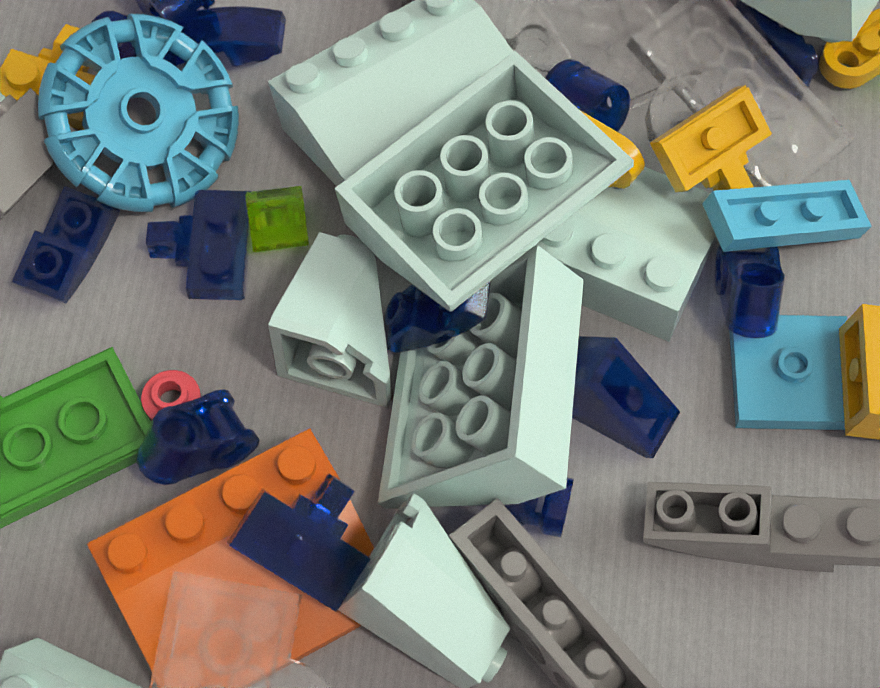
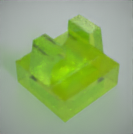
[245,186,309,252]

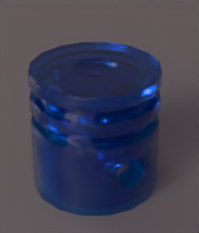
[545,59,630,132]

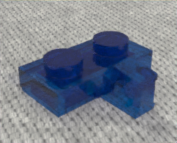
[146,190,253,300]
[227,474,371,612]

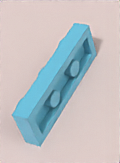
[702,180,872,252]

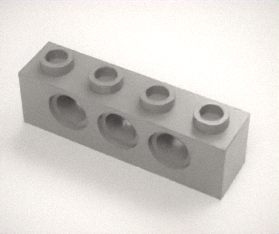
[449,498,663,688]

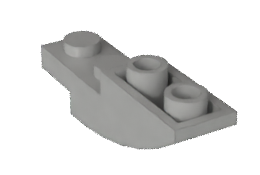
[643,482,880,572]

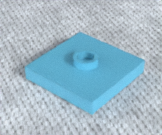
[729,314,847,430]

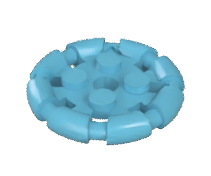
[38,14,239,212]

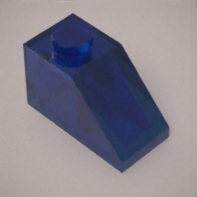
[572,336,680,458]

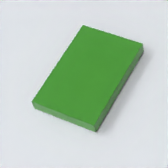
[0,347,164,529]

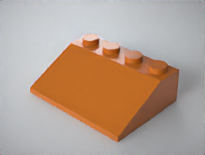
[87,428,374,688]

